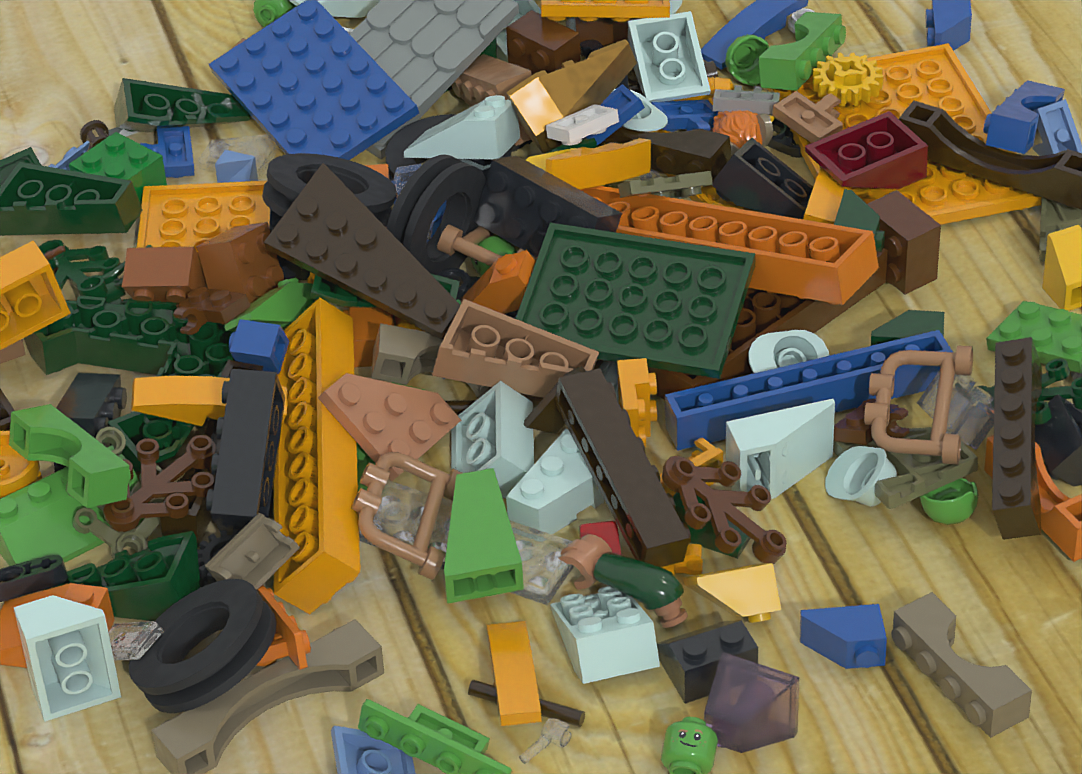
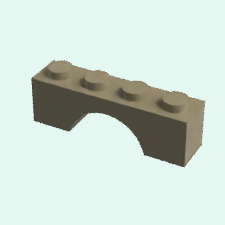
[371,323,492,398]
[891,592,1032,738]

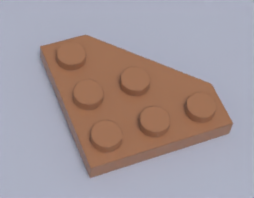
[318,373,462,482]

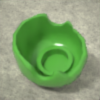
[725,34,769,86]
[920,478,979,525]

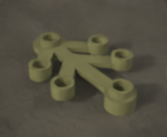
[66,427,164,559]

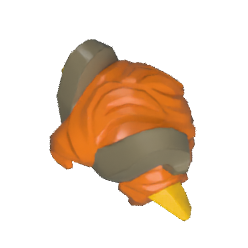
[712,110,774,156]

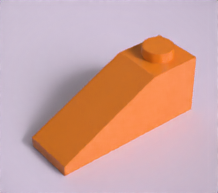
[461,250,536,314]

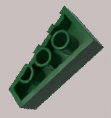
[0,162,143,236]

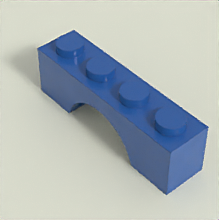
[983,80,1065,154]

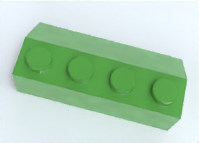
[0,445,150,566]

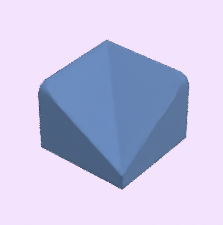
[215,150,258,183]

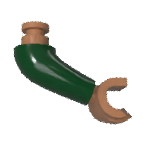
[558,534,688,628]

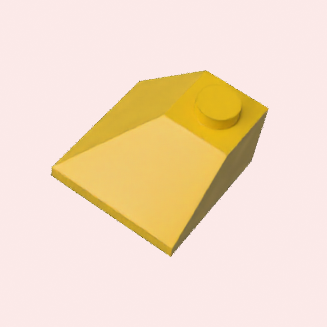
[683,563,781,623]

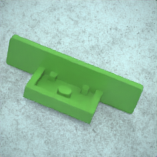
[358,699,512,774]

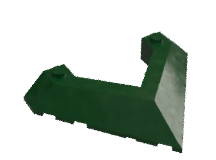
[24,296,236,472]

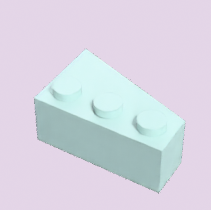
[506,429,604,542]

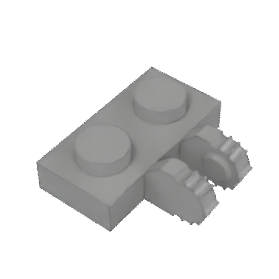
[713,85,780,116]

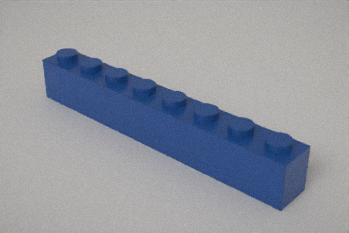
[665,330,953,451]

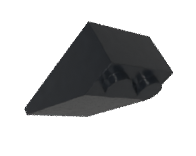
[712,138,813,219]

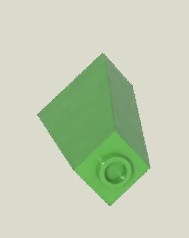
[444,468,524,604]

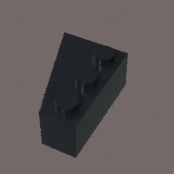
[54,373,127,472]

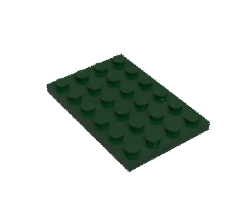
[516,223,755,379]

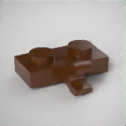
[173,287,250,335]
[833,399,910,445]

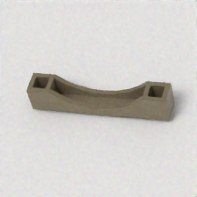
[152,619,385,774]

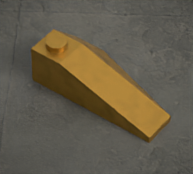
[507,39,637,154]

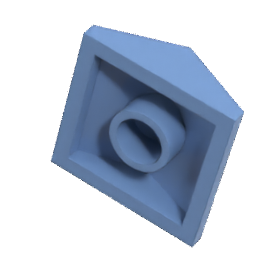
[331,726,416,774]

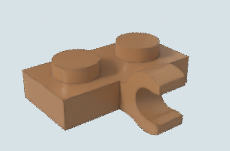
[772,91,843,143]

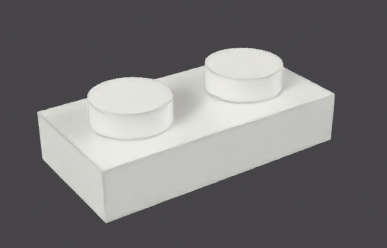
[546,104,619,145]

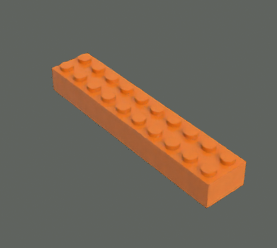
[579,186,879,305]

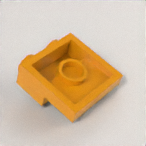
[617,358,657,447]

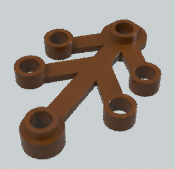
[104,435,217,532]
[662,456,787,564]

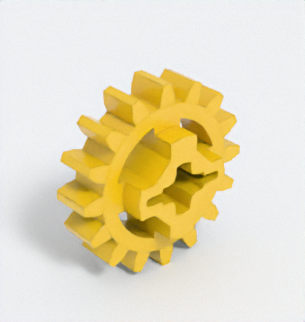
[813,52,883,106]

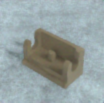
[205,513,300,590]

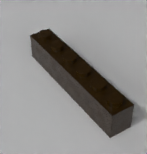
[554,368,691,567]

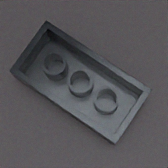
[473,156,622,258]
[206,369,285,535]

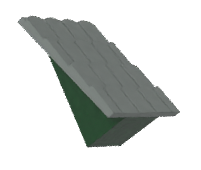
[350,0,519,160]

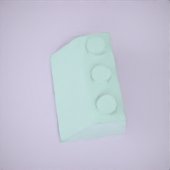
[451,381,534,498]
[14,595,121,722]

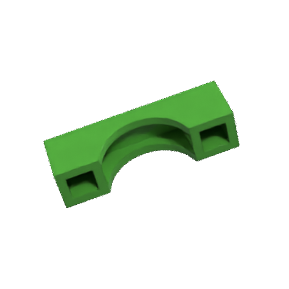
[759,12,846,91]
[9,404,131,508]

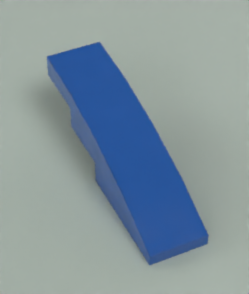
[701,0,808,69]

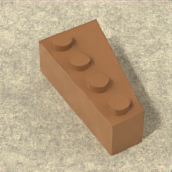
[451,54,532,146]
[432,299,599,398]

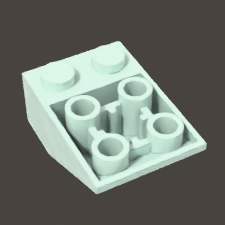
[726,399,835,499]
[550,586,660,684]

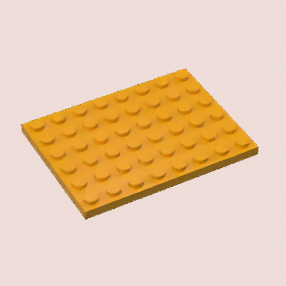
[767,43,1042,225]

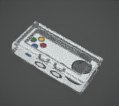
[108,621,164,661]

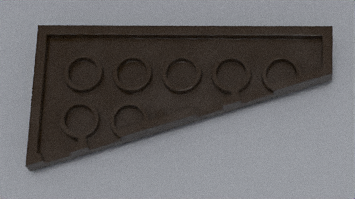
[264,163,460,340]

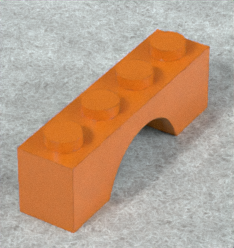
[984,435,1082,562]

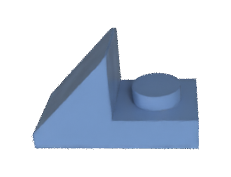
[1032,99,1082,156]

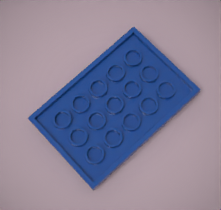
[209,0,419,160]

